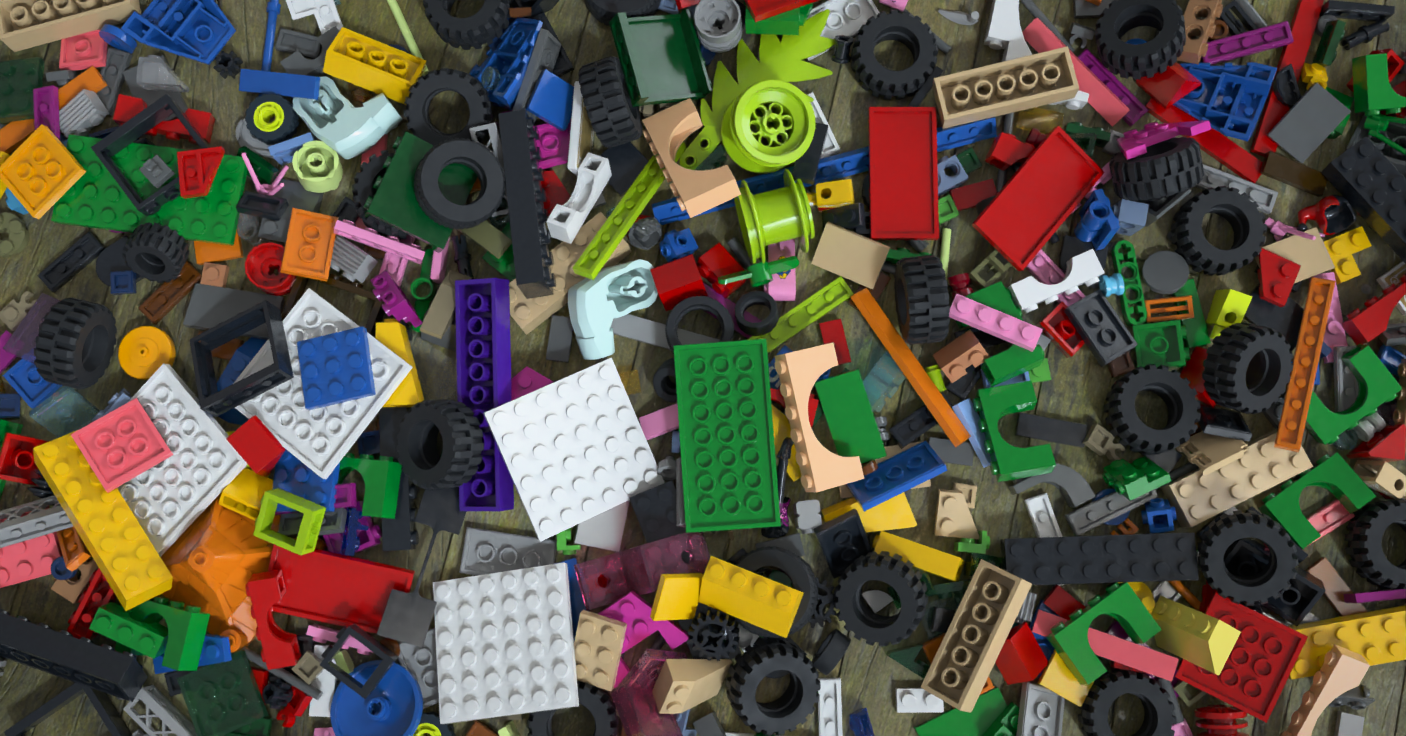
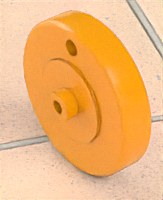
[118,326,176,380]

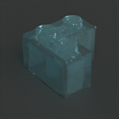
[863,351,906,413]

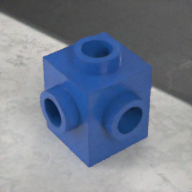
[659,228,699,262]
[1141,498,1177,534]

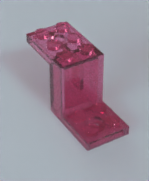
[574,532,710,611]
[611,649,687,736]

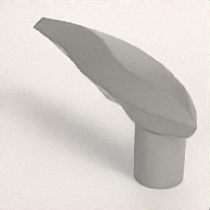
[938,8,979,25]

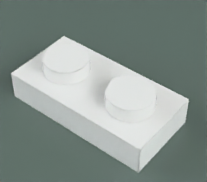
[895,688,944,713]

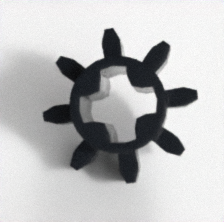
[213,51,243,79]
[262,678,293,709]

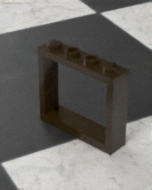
[281,274,385,338]

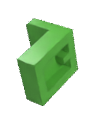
[557,528,582,555]
[954,530,990,554]

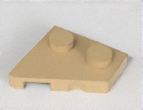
[934,489,979,539]

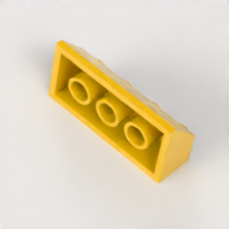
[323,27,427,105]
[699,556,804,638]

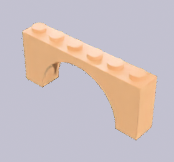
[642,98,741,218]
[774,343,864,492]

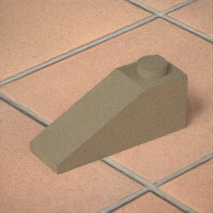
[420,270,471,339]

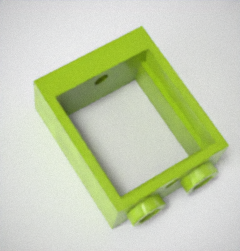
[253,488,326,555]

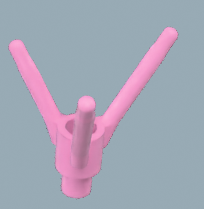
[241,153,289,196]
[1264,217,1325,242]

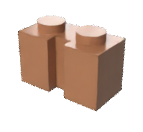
[933,330,990,383]

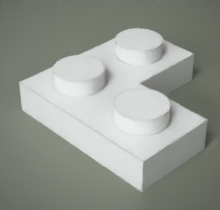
[286,0,343,34]

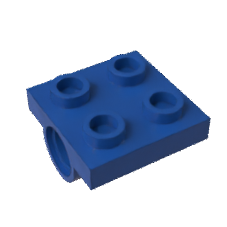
[1074,189,1120,251]

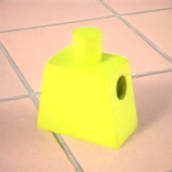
[1206,289,1252,339]

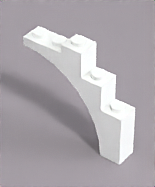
[984,0,1089,110]

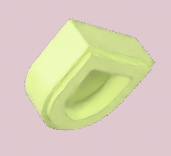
[334,650,354,674]

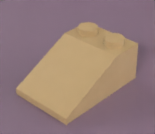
[652,659,732,714]

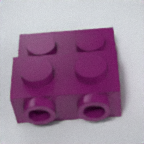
[371,270,423,328]
[323,501,382,556]

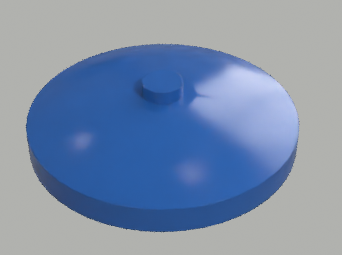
[330,660,423,736]

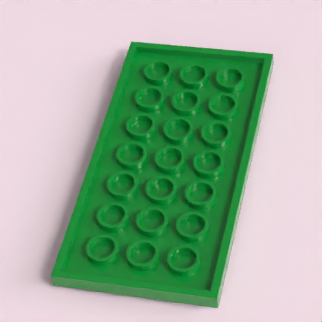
[51,135,248,246]
[674,339,781,533]

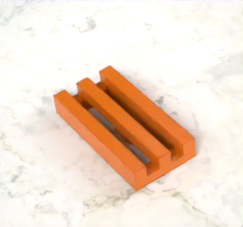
[1144,295,1194,323]

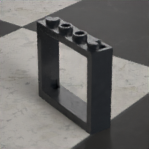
[91,94,222,216]
[189,300,294,417]
[4,683,132,736]

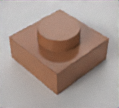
[200,262,229,288]

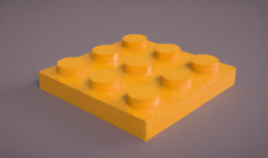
[0,124,87,219]

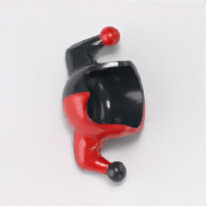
[1297,195,1361,235]

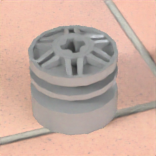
[694,0,743,53]

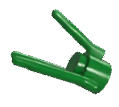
[1364,114,1406,155]

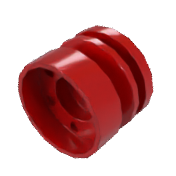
[245,242,297,296]
[1194,704,1249,736]

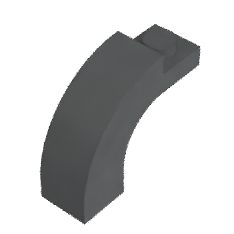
[1008,463,1096,507]

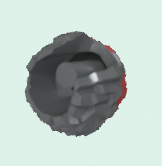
[627,215,662,250]

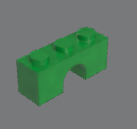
[89,602,168,659]

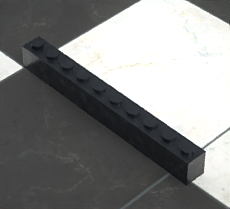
[379,321,419,551]

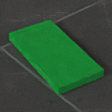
[815,368,887,463]
[914,686,1008,736]

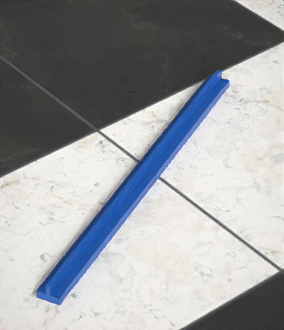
[651,117,997,225]

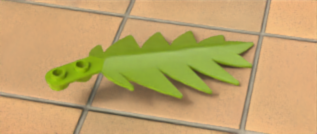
[680,9,836,170]

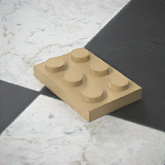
[574,610,627,691]

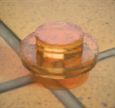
[351,87,373,102]

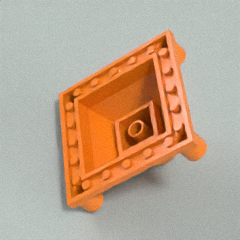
[161,492,327,656]

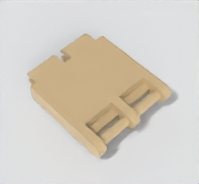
[1175,431,1248,475]

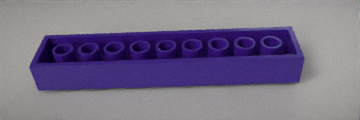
[455,278,514,512]

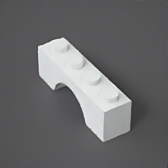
[546,152,612,244]
[1008,249,1105,314]

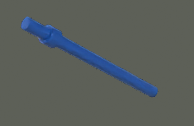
[258,0,281,97]

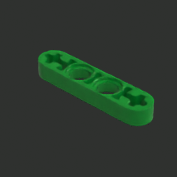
[1111,240,1147,327]

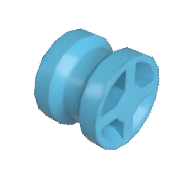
[1099,273,1124,297]

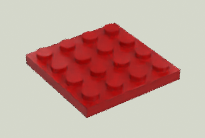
[1174,592,1308,723]

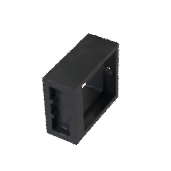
[320,623,399,699]

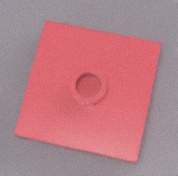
[59,29,108,71]

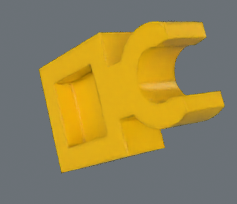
[1301,63,1328,90]

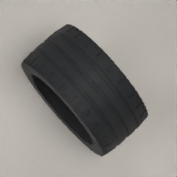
[665,296,734,354]

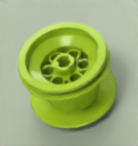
[721,80,815,174]
[734,169,815,264]

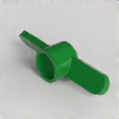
[410,249,436,332]
[718,256,799,287]

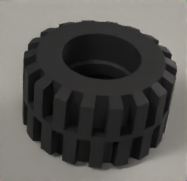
[122,222,190,283]

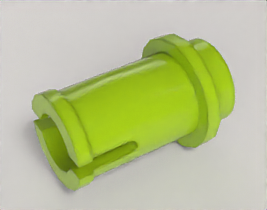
[925,364,946,392]

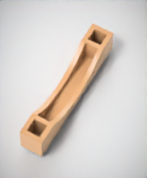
[1281,644,1370,736]

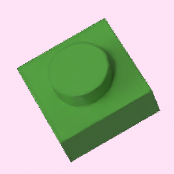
[938,195,959,225]
[1028,358,1051,383]

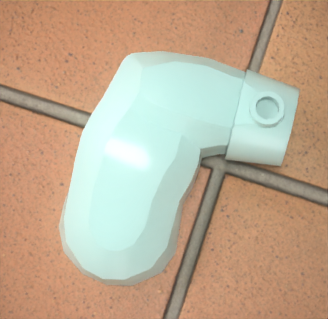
[293,76,403,160]
[568,259,658,360]

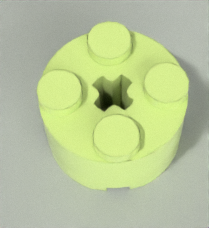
[292,141,343,193]

